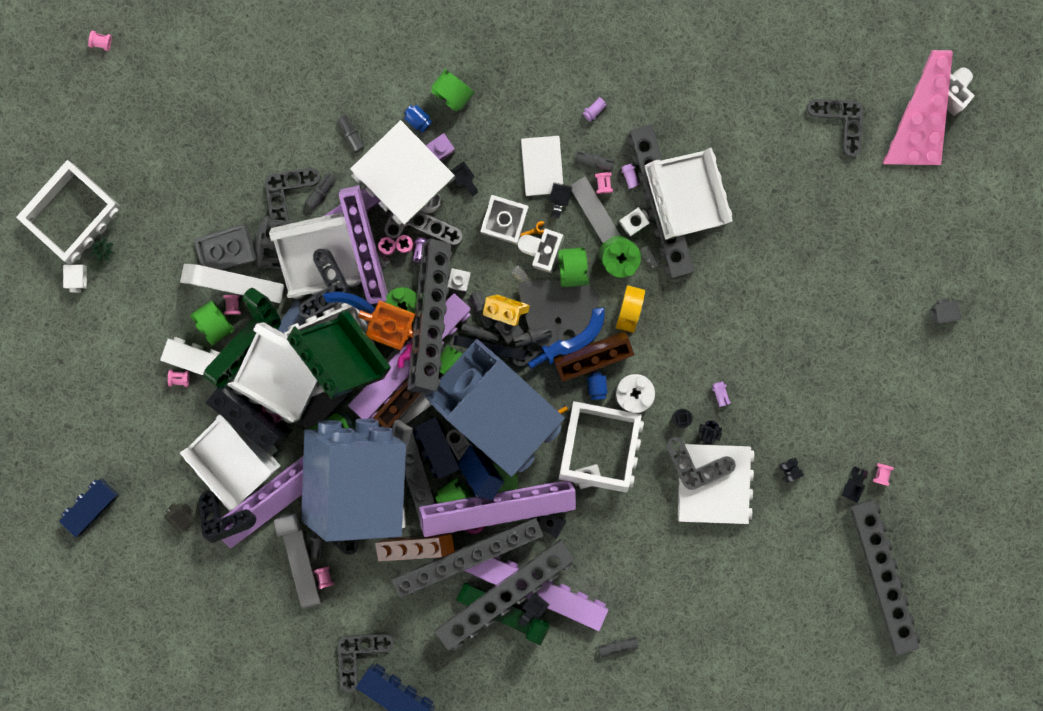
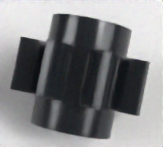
[698,420,722,444]

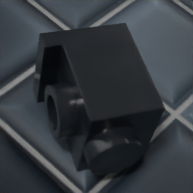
[537,514,566,538]

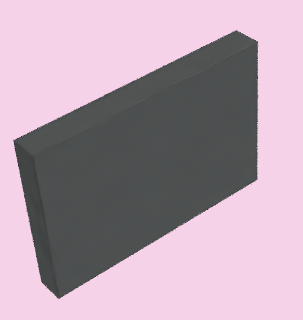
[194,223,257,271]

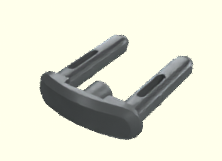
[255,216,296,271]

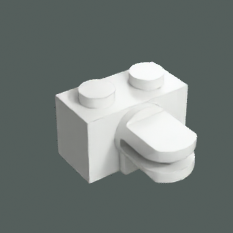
[947,68,975,116]
[518,229,564,274]

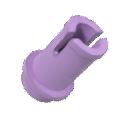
[583,97,607,122]
[621,163,640,189]
[413,237,428,263]
[712,381,731,407]

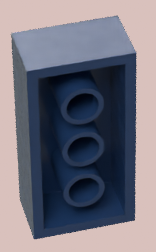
[356,663,435,711]

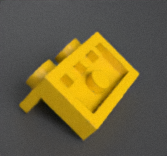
[483,294,530,326]

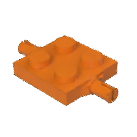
[358,300,415,350]

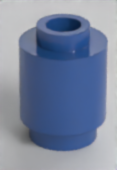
[404,105,432,133]
[587,372,608,400]

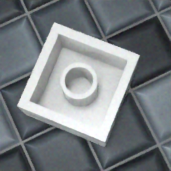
[480,195,529,245]

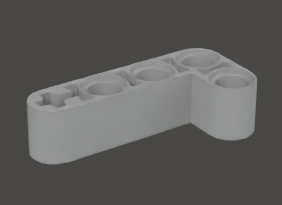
[385,211,463,246]

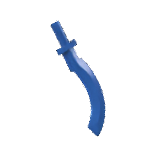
[323,292,375,323]
[527,307,605,369]

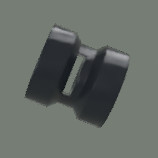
[672,409,693,428]
[779,457,804,483]

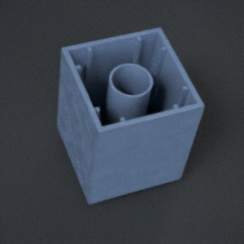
[424,339,565,477]
[301,419,406,542]

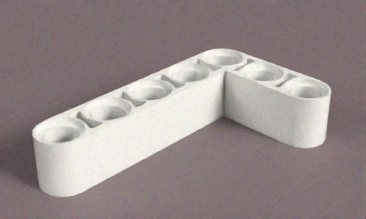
[180,264,284,303]

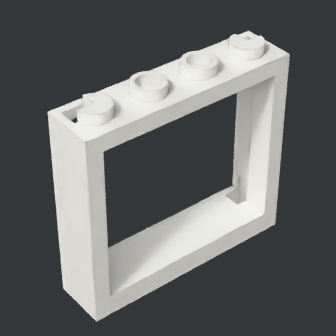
[16,160,122,265]
[559,401,644,493]

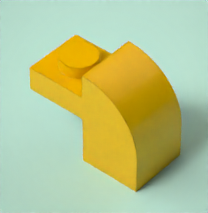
[616,285,645,333]

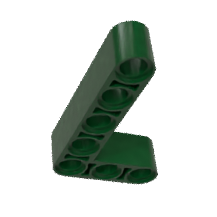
[203,288,281,388]
[456,582,550,646]

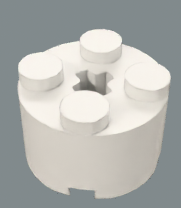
[615,374,655,413]

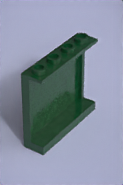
[287,309,391,399]

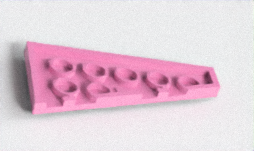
[883,50,953,165]

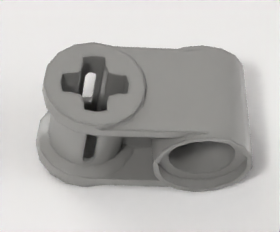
[446,429,473,460]

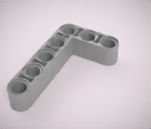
[274,513,322,609]

